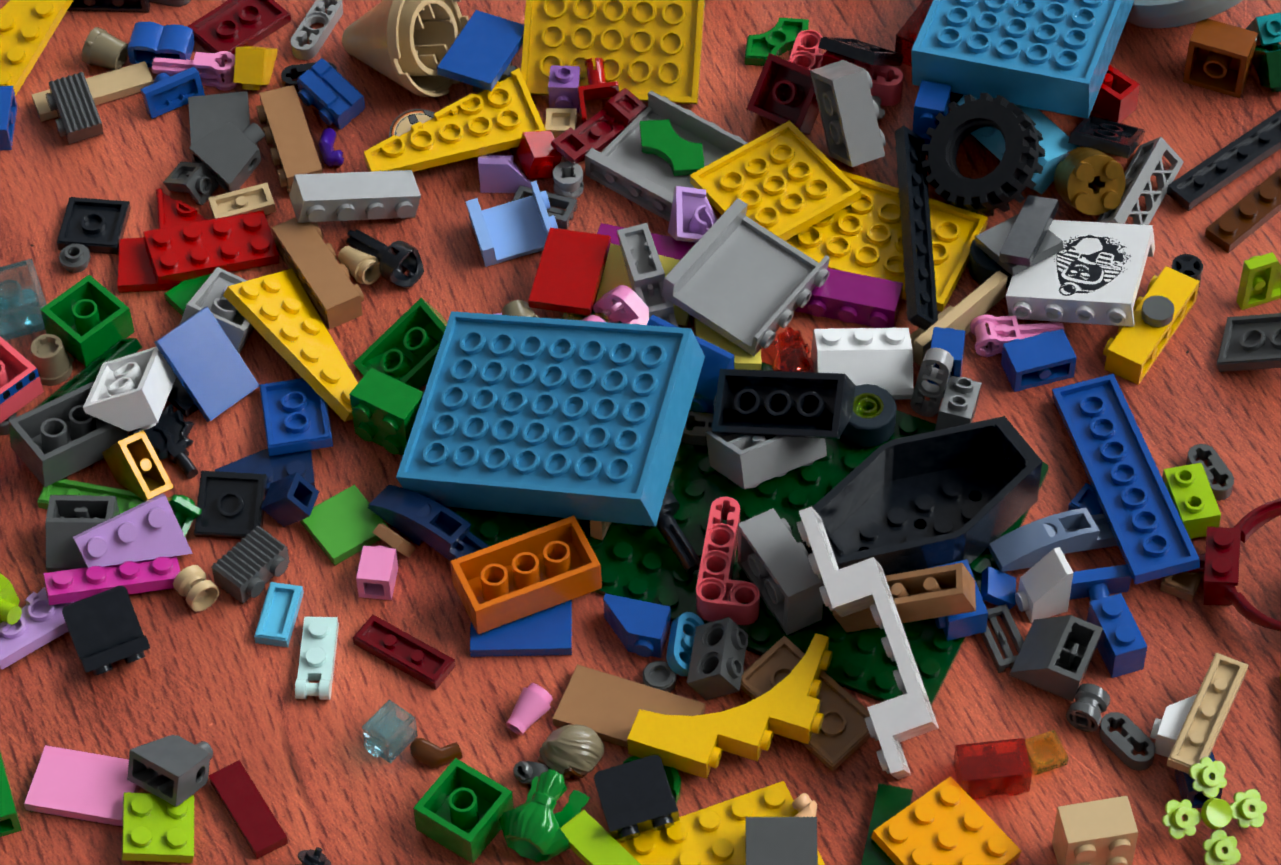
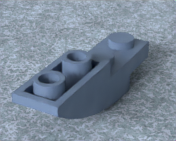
[988,507,1118,572]

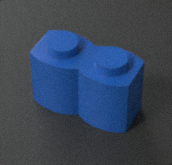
[127,22,195,67]

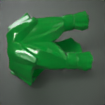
[499,769,590,863]

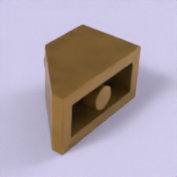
[102,430,174,502]

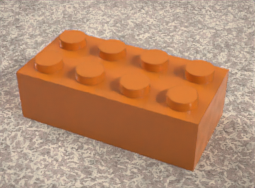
[450,516,602,634]

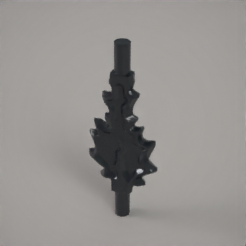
[128,404,198,479]

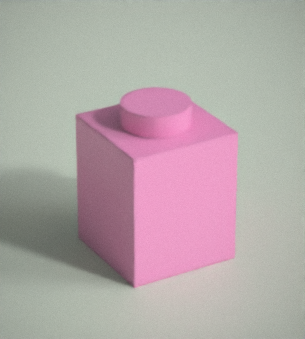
[356,546,398,600]

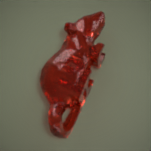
[770,327,815,373]

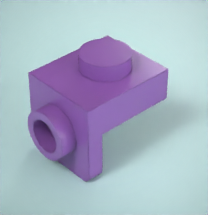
[548,65,580,113]

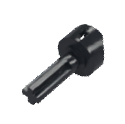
[346,229,424,287]
[641,487,701,574]

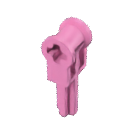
[152,51,239,91]
[970,315,1064,357]

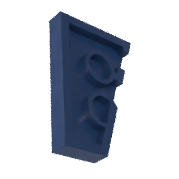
[215,448,315,494]

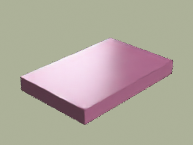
[24,745,140,826]

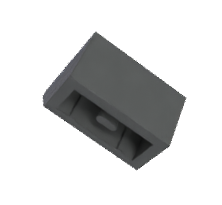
[45,495,120,572]
[1009,615,1103,702]

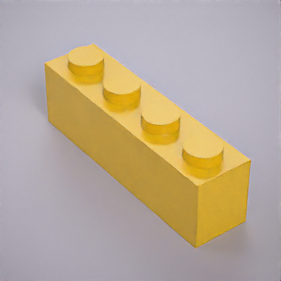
[1103,266,1200,385]

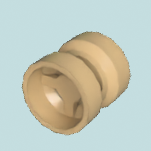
[173,565,220,612]

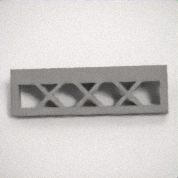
[1096,137,1184,225]

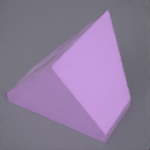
[478,155,531,193]
[668,186,718,243]

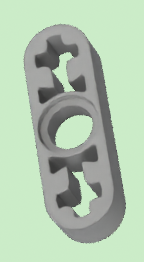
[290,0,344,60]
[910,348,954,417]

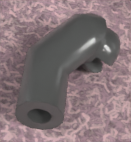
[513,761,549,785]

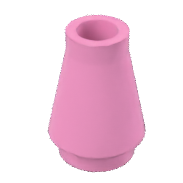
[506,683,553,736]

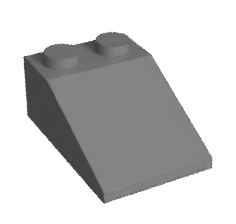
[180,267,255,353]

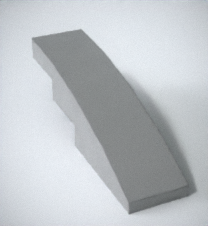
[617,223,678,327]

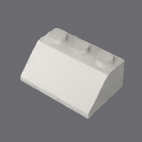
[810,327,914,400]
[83,346,176,431]

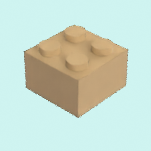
[1052,796,1139,865]

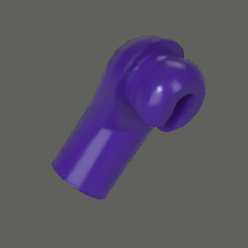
[318,128,344,167]

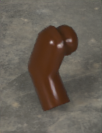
[410,738,463,768]

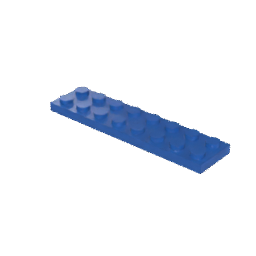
[1052,374,1200,584]

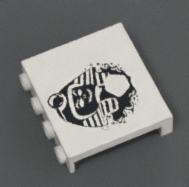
[1006,220,1155,327]

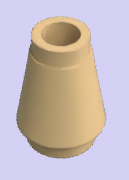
[338,246,381,284]

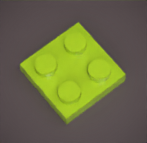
[121,792,194,863]

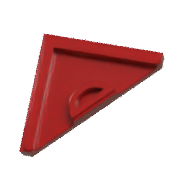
[156,188,208,229]

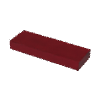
[353,614,456,690]
[208,760,288,859]

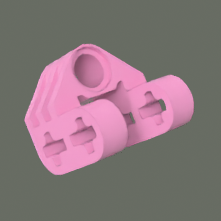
[581,285,649,325]

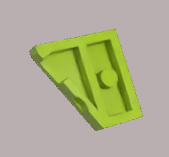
[1236,252,1281,310]

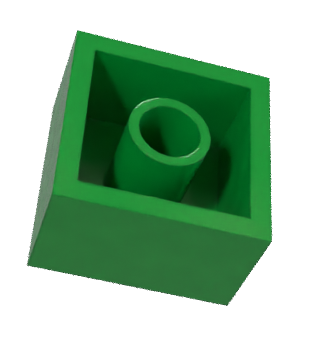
[40,275,135,367]
[349,368,424,456]
[413,758,514,864]

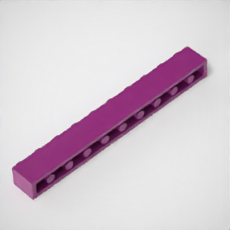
[597,223,903,328]

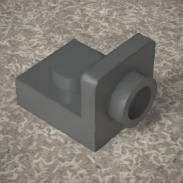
[163,162,219,205]

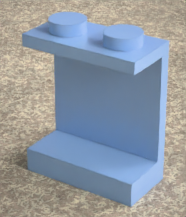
[466,181,558,267]

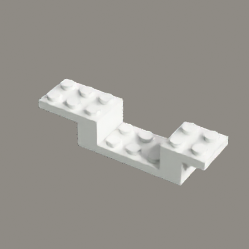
[797,506,939,780]

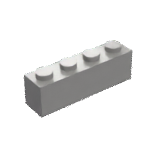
[289,170,421,223]

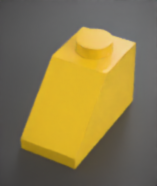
[233,46,278,90]

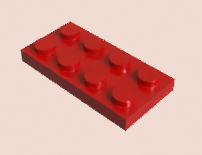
[143,211,279,285]

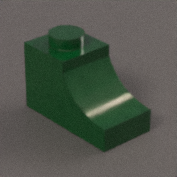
[1252,43,1281,92]

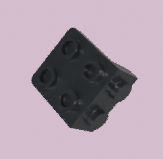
[62,586,150,676]
[594,755,680,841]

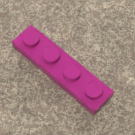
[43,556,181,605]

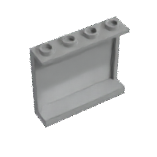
[585,90,748,222]
[661,198,830,356]

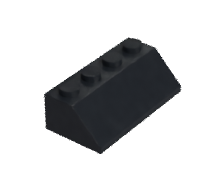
[711,369,856,439]

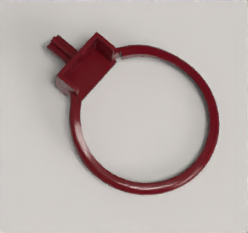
[1185,498,1281,631]

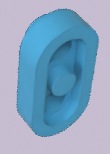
[666,612,704,676]

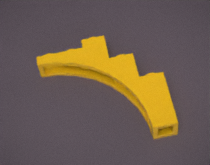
[627,633,833,779]

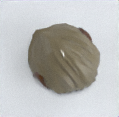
[538,723,605,779]

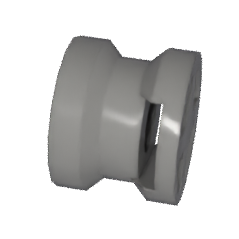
[553,161,584,199]

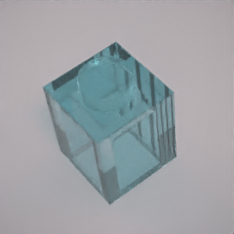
[362,700,418,764]

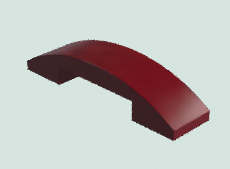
[550,88,647,164]

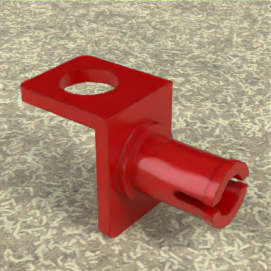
[578,58,619,123]

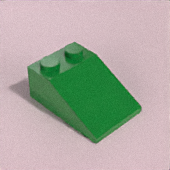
[353,298,448,389]

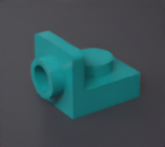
[1246,12,1281,46]

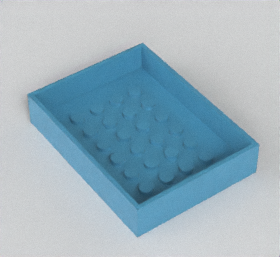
[911,0,1134,119]
[396,311,705,527]

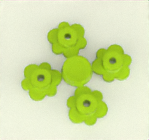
[1162,757,1267,865]

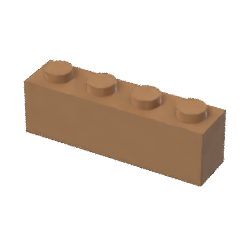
[256,85,323,195]
[272,217,364,330]
[833,563,976,633]

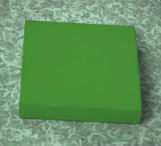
[300,484,389,566]

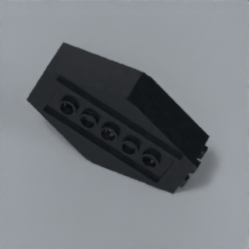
[800,416,1043,576]

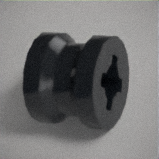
[1172,254,1203,287]

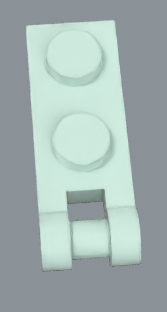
[295,617,339,700]

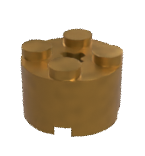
[1054,147,1126,215]

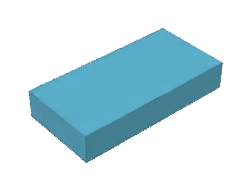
[254,582,304,647]

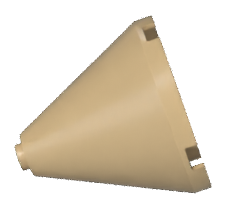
[342,0,469,97]

